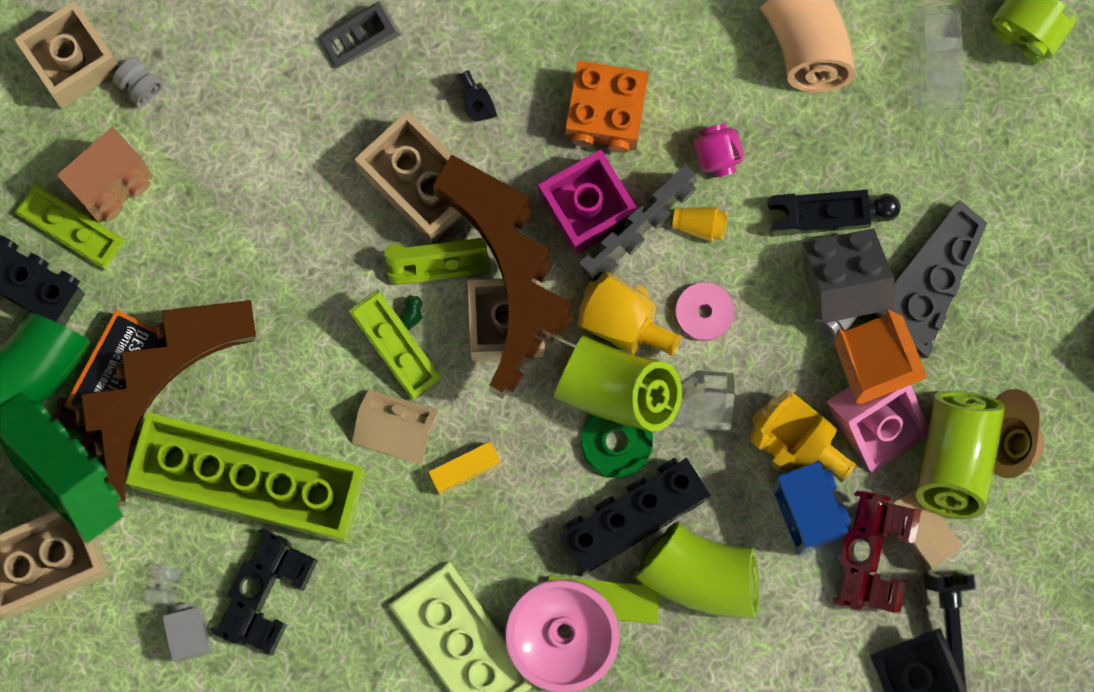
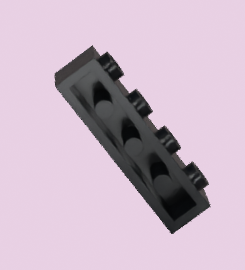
[0,235,85,326]
[560,457,711,576]

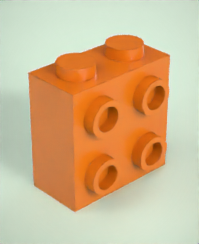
[566,60,649,153]

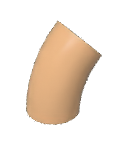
[759,0,856,93]

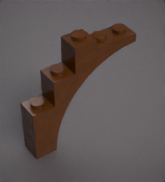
[433,154,574,399]
[75,300,256,506]

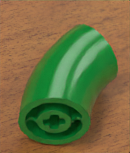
[0,312,91,407]

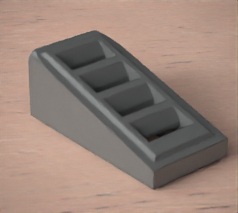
[319,1,401,69]

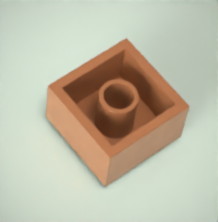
[57,126,153,223]

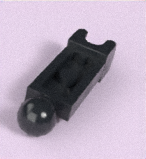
[767,189,901,237]

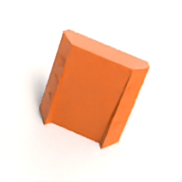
[834,309,926,405]

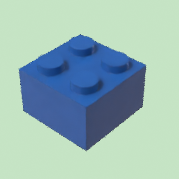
[771,461,851,555]

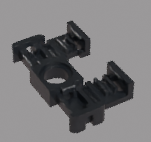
[211,529,318,656]

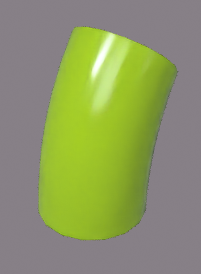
[553,335,682,432]
[915,391,1005,519]
[633,522,760,619]

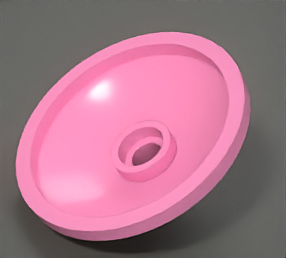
[506,579,620,692]

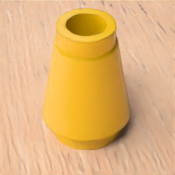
[672,206,727,242]

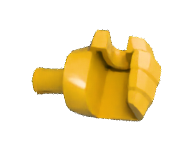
[577,271,682,357]
[748,390,856,482]

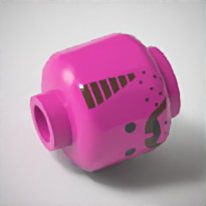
[693,122,745,178]

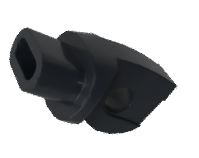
[456,70,497,121]

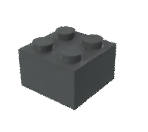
[803,228,894,324]

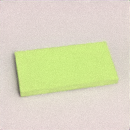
[389,562,535,692]

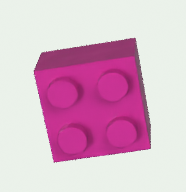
[538,149,637,256]

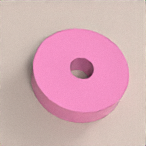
[675,283,734,342]

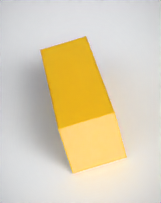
[429,441,501,495]

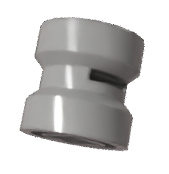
[112,57,163,107]

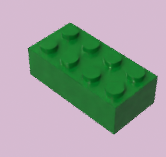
[0,392,124,544]

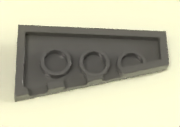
[579,164,697,281]
[871,200,987,358]

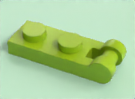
[384,238,489,285]

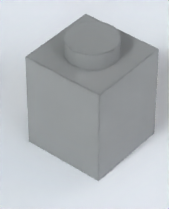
[162,603,214,662]

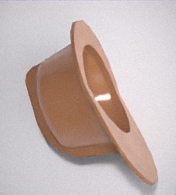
[993,389,1044,478]

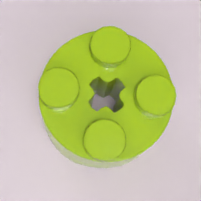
[992,0,1077,64]

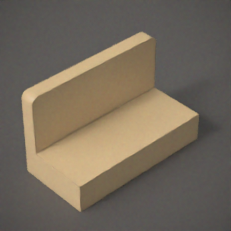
[352,389,438,464]
[893,488,962,572]

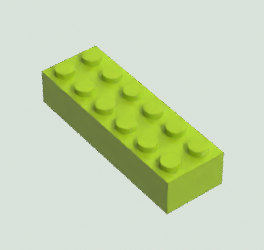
[126,412,367,544]

